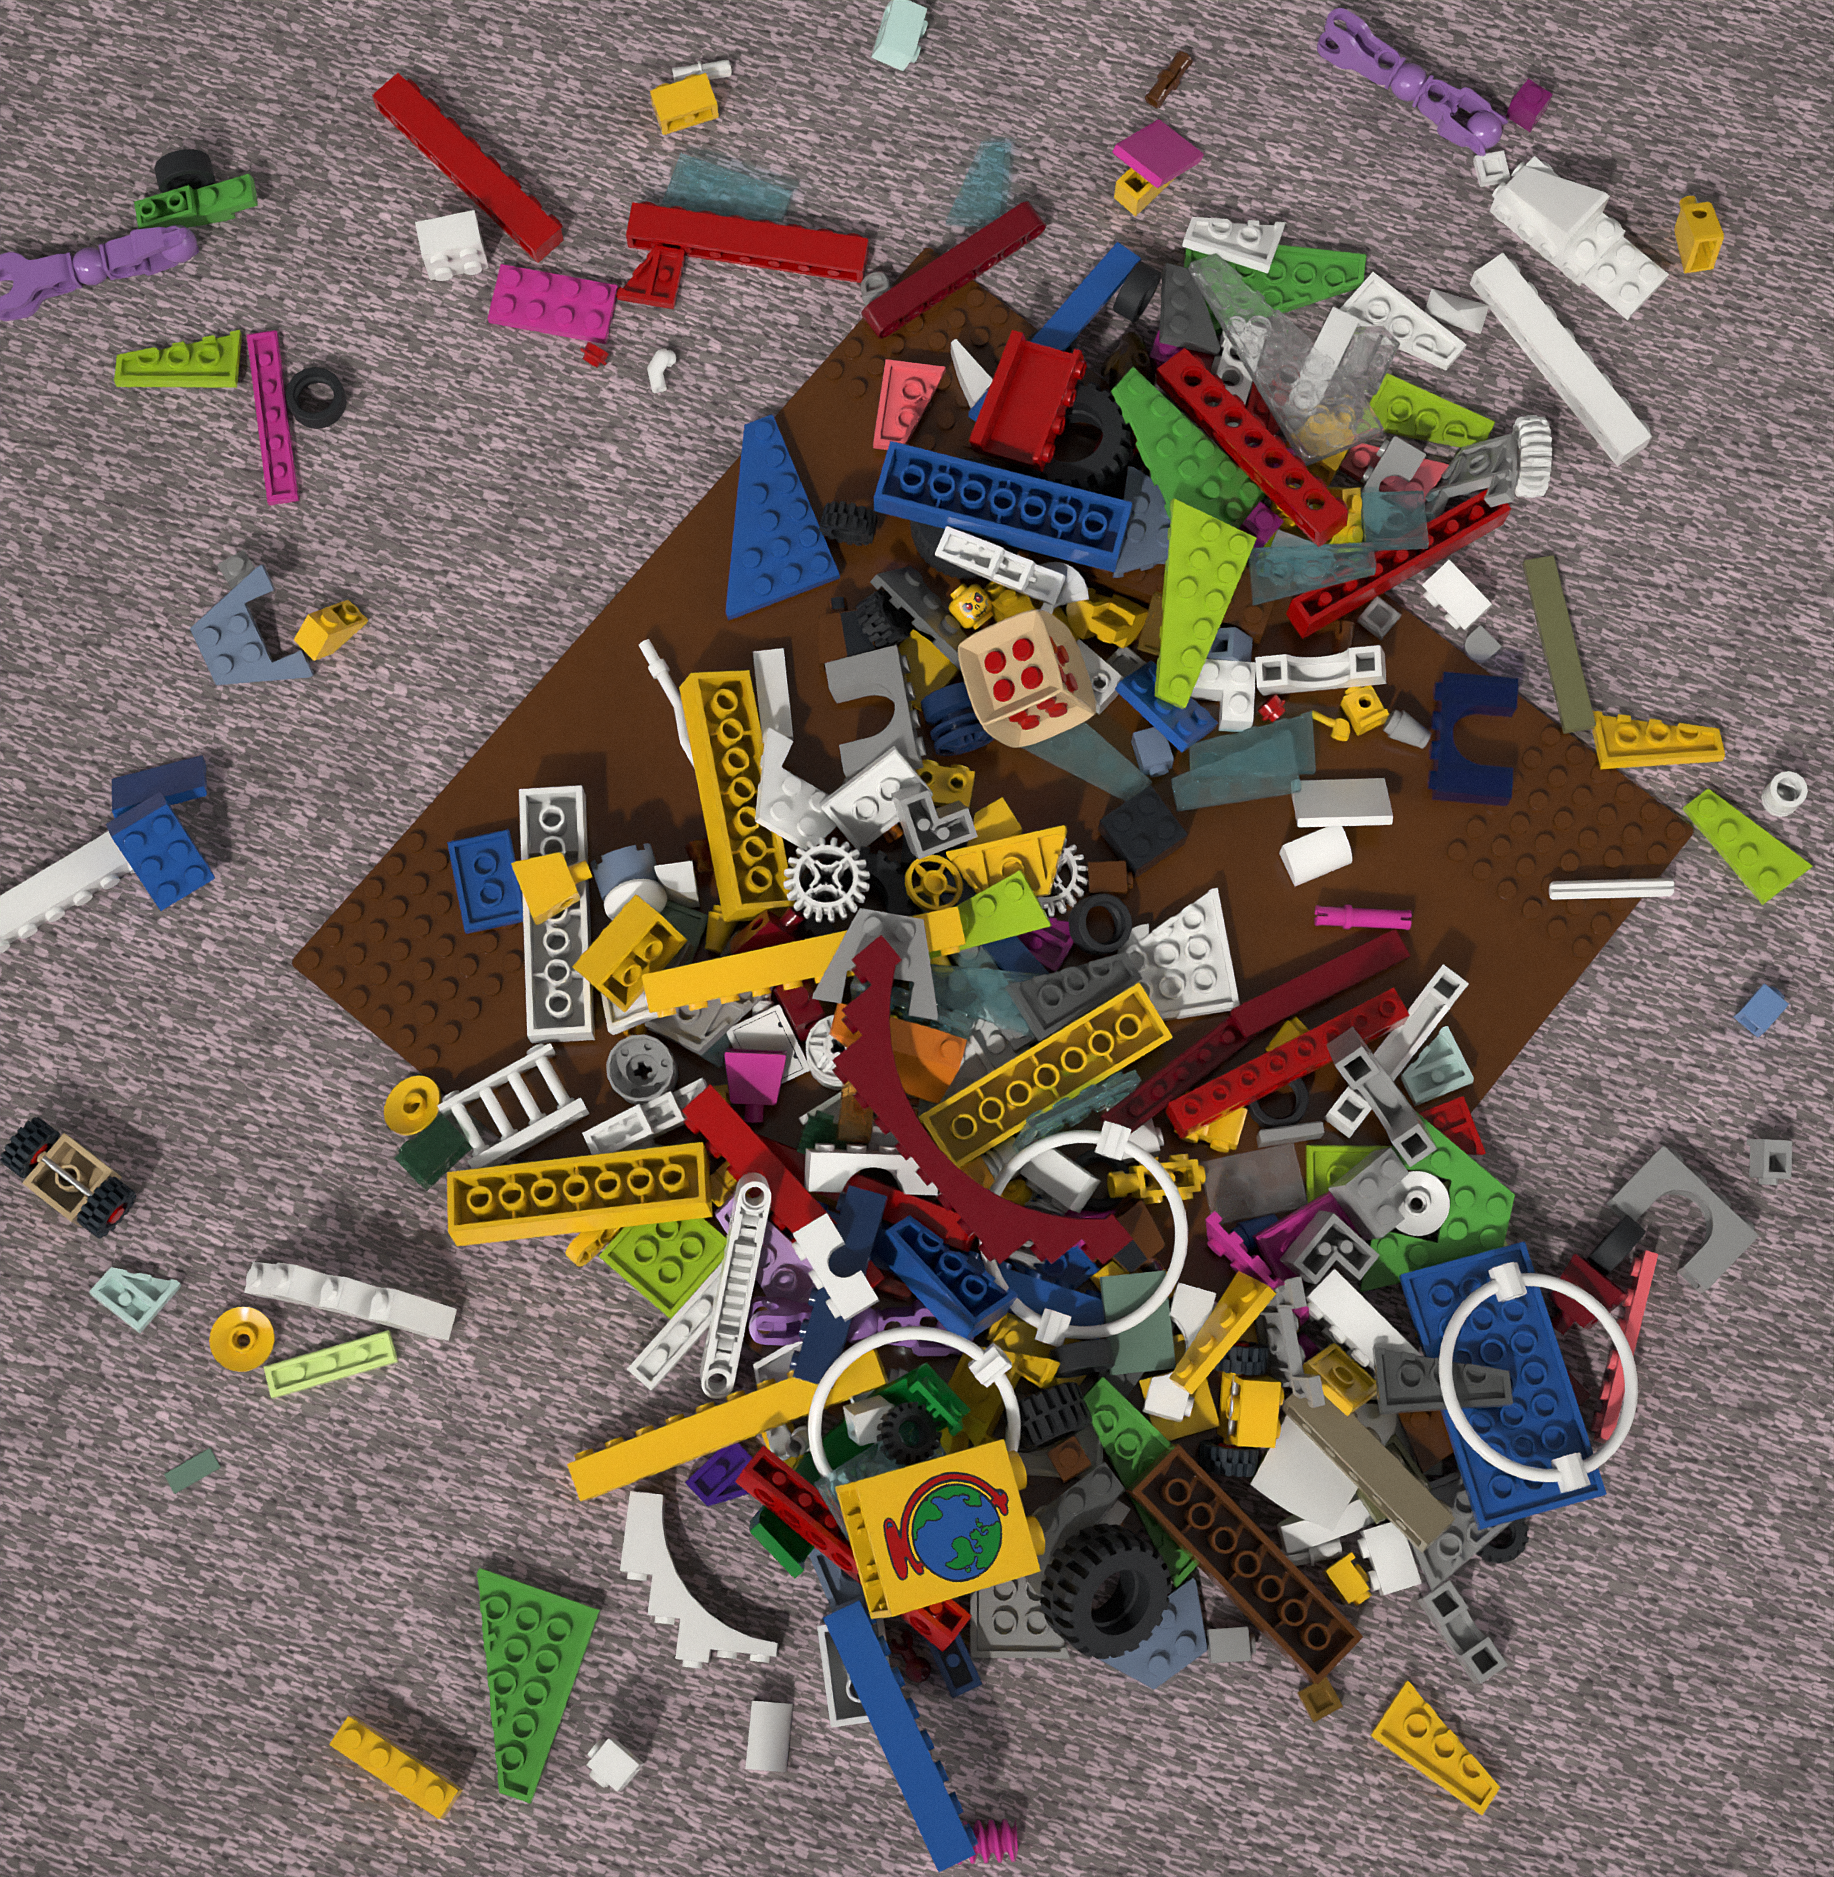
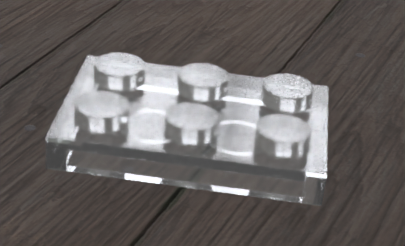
[1199,1143,1308,1225]

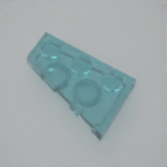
[946,141,1011,228]

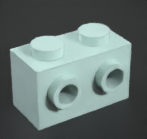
[871,0,928,71]

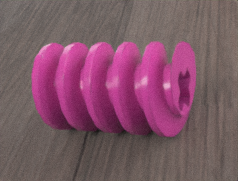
[957,1819,1018,1865]

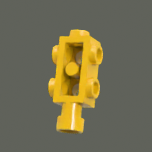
[1107,1154,1206,1204]

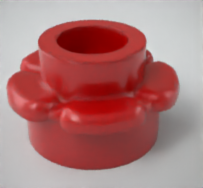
[580,342,609,368]
[1257,694,1286,722]

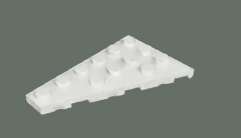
[1051,888,1240,1035]

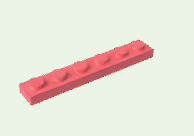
[1591,1250,1658,1443]

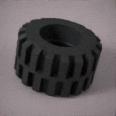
[1002,1382,1093,1453]

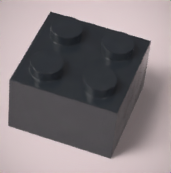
[1098,785,1188,879]

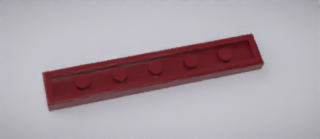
[1230,929,1411,1039]
[1099,1015,1259,1135]

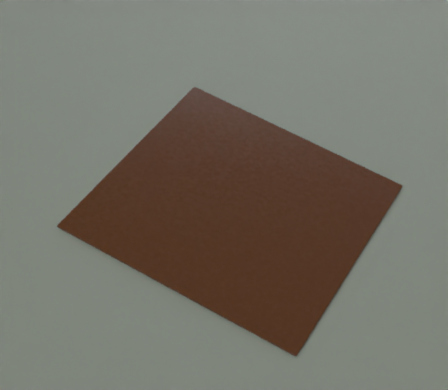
[292,248,1694,1534]

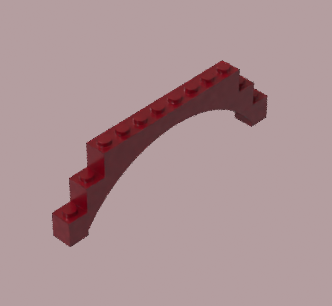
[832,935,1133,1264]

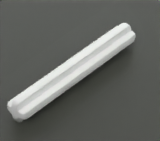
[1549,878,1675,899]

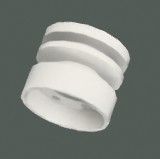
[806,1015,852,1090]

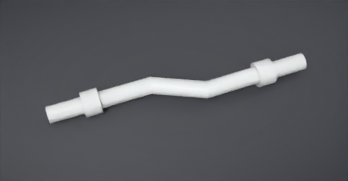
[639,639,697,779]

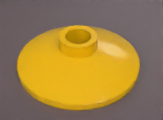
[384,1076,441,1135]
[209,1307,275,1372]

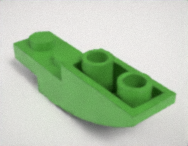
[134,174,258,229]

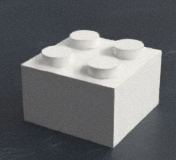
[415,210,489,281]

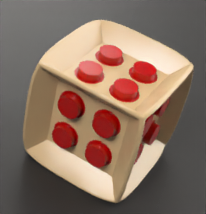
[958,609,1096,748]

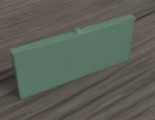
[164,1448,221,1494]

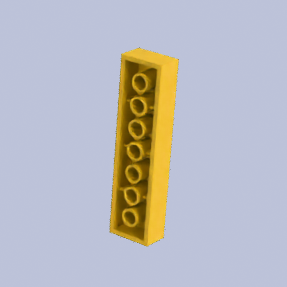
[679,670,795,922]
[918,982,1173,1168]
[447,1142,713,1246]

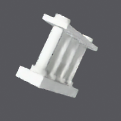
[437,1043,590,1169]

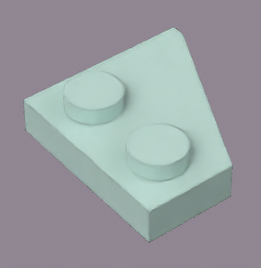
[1401,1026,1474,1106]
[89,1267,181,1333]

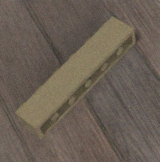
[1282,1393,1455,1553]

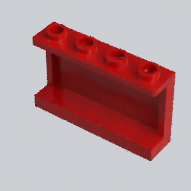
[969,330,1087,472]

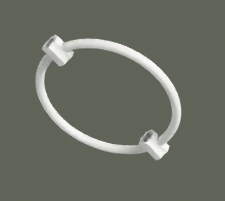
[979,1121,1188,1347]
[1439,1262,1638,1493]
[808,1326,1021,1508]

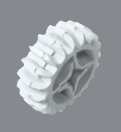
[1512,415,1552,498]
[783,837,870,923]
[1037,838,1088,917]

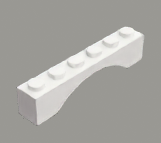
[1324,964,1469,1138]

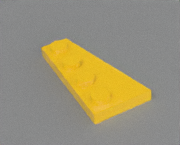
[1592,710,1725,769]
[1169,1271,1276,1395]
[1369,1680,1501,1815]

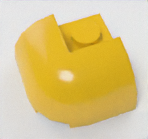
[1066,588,1150,649]

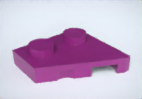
[1017,917,1074,973]

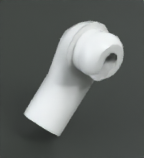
[647,348,676,393]

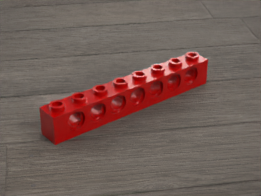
[1157,348,1348,547]
[1165,988,1410,1139]
[735,1445,972,1652]

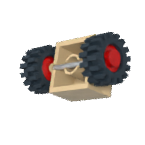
[0,1117,136,1239]

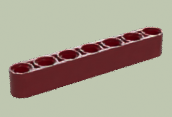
[861,201,1047,339]

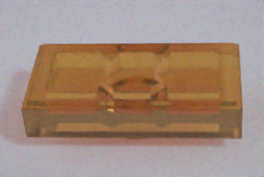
[837,1081,873,1143]

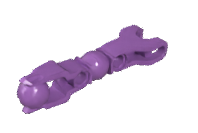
[1317,8,1508,156]
[0,225,199,321]
[747,1297,975,1356]

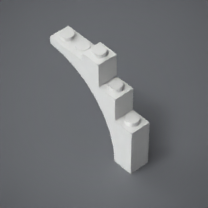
[244,1262,457,1341]
[620,1491,779,1669]

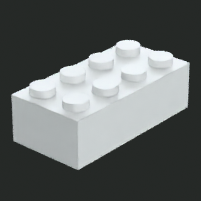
[1304,1269,1422,1380]

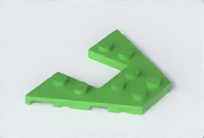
[1359,1111,1515,1292]

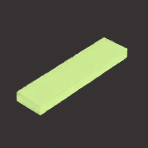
[263,1330,398,1399]

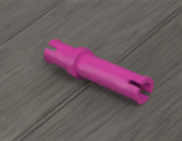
[1314,905,1412,930]

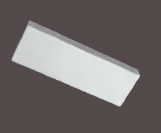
[753,648,794,743]

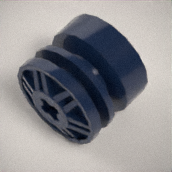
[921,682,995,756]

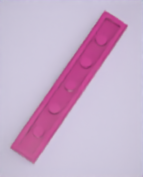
[246,330,299,506]

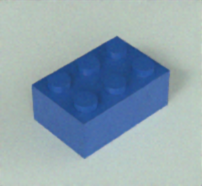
[106,792,215,911]

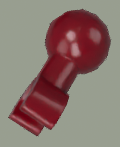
[887,1630,931,1683]

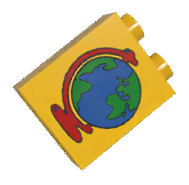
[835,1439,1045,1619]

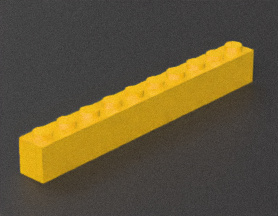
[641,906,966,1018]
[567,1348,889,1501]

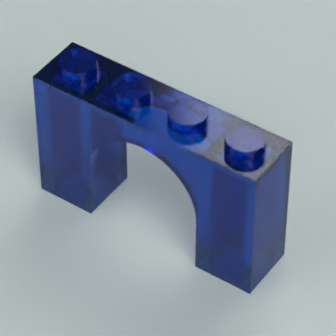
[1427,672,1519,806]

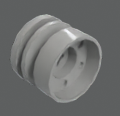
[606,1034,679,1105]

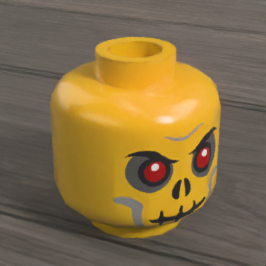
[949,583,994,630]

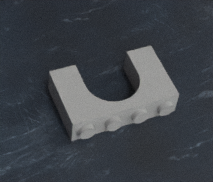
[825,645,926,781]
[1326,1026,1437,1167]
[1605,1145,1759,1294]

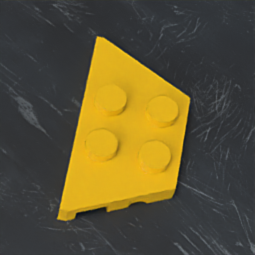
[946,825,1067,898]

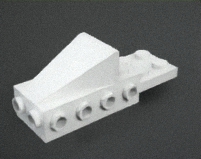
[1489,156,1669,320]

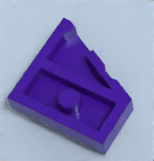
[685,1443,752,1507]

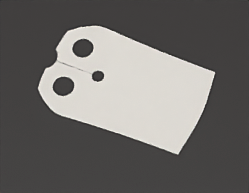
[1250,1394,1397,1531]

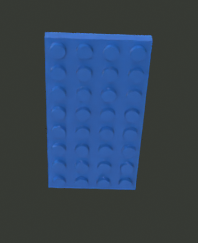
[1399,1241,1607,1531]

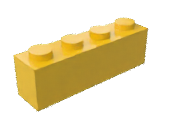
[329,1716,463,1820]

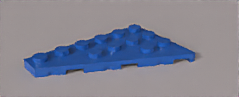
[726,414,840,621]

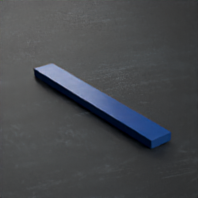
[968,242,1141,422]

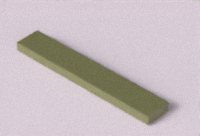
[1522,555,1596,734]

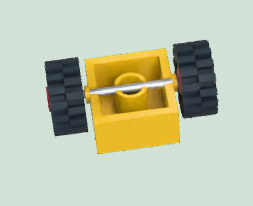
[1198,1340,1284,1477]

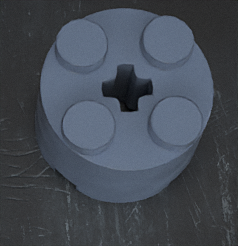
[590,843,659,901]

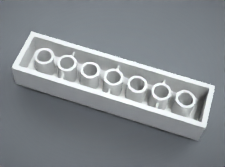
[519,786,595,1043]

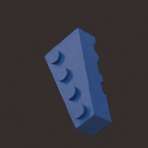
[875,1215,1018,1340]

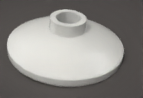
[604,879,667,920]
[1387,1171,1450,1236]

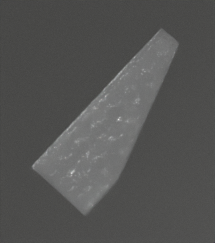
[1188,253,1384,466]

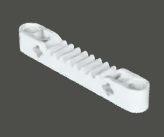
[700,1173,771,1399]

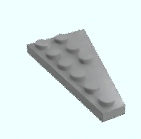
[1409,1470,1513,1591]
[970,1577,1070,1659]

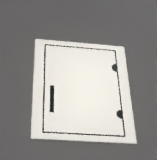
[726,1005,810,1084]

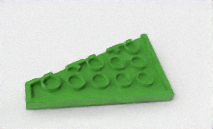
[1184,245,1366,336]
[1111,367,1266,529]
[477,1568,601,1804]

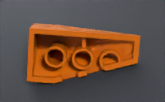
[829,1003,967,1104]

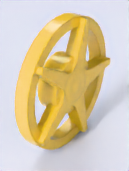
[905,855,963,912]

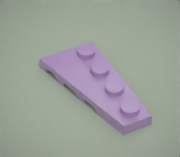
[715,1192,816,1303]

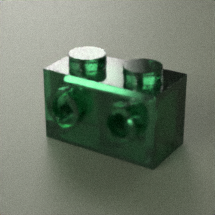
[394,1114,472,1191]

